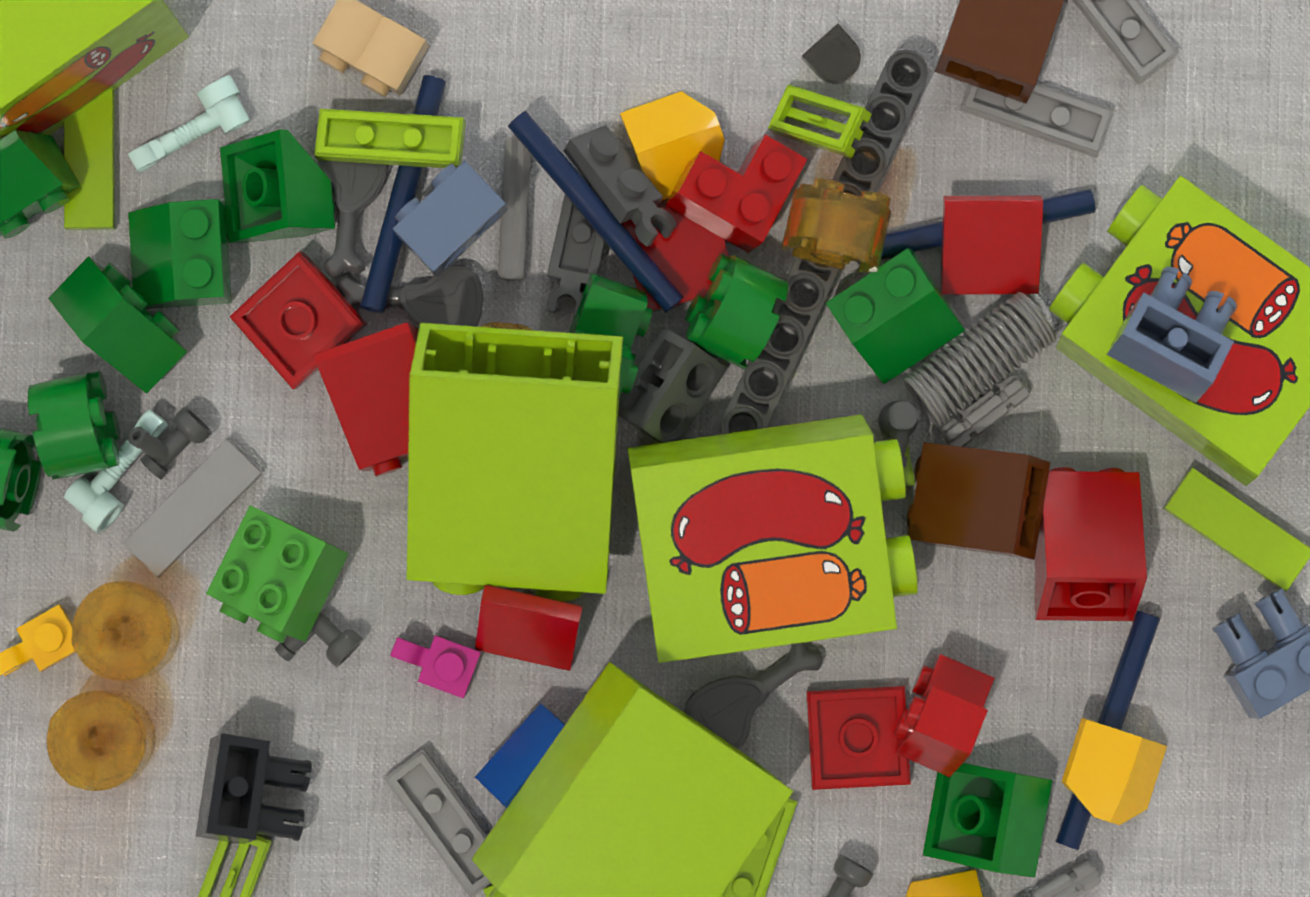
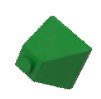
[220,129,335,244]

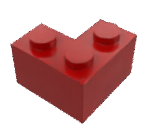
[665,134,807,253]
[894,654,995,777]

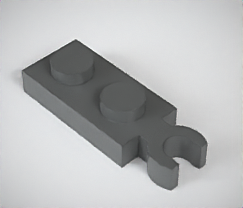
[564,125,677,247]
[547,186,605,316]

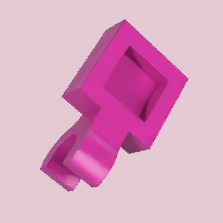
[390,635,481,699]

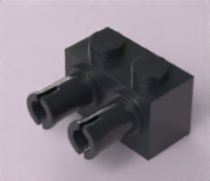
[195,733,312,844]

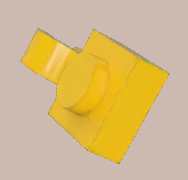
[0,604,85,676]

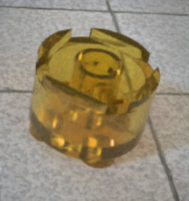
[781,178,892,272]
[72,581,180,681]
[47,690,156,791]

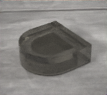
[801,24,861,84]

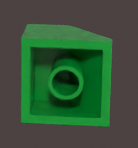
[0,130,80,239]
[128,199,232,309]
[825,248,966,384]
[923,763,1052,878]

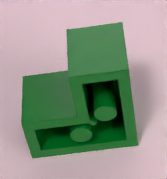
[48,256,187,394]
[569,273,653,397]

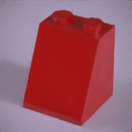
[313,322,419,477]
[1035,467,1147,621]

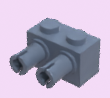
[392,161,508,277]
[1107,267,1237,403]
[1212,588,1310,719]

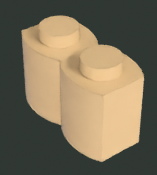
[312,0,429,97]

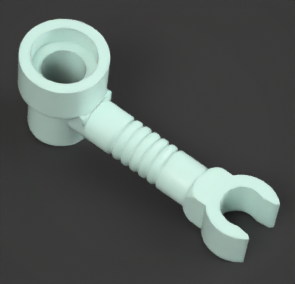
[128,75,251,172]
[64,409,169,534]

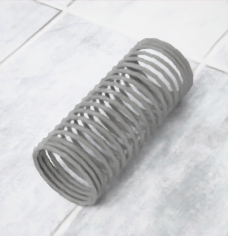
[903,292,1056,427]

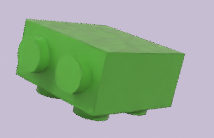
[206,505,349,643]

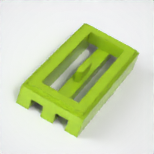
[768,84,872,158]
[198,835,273,897]

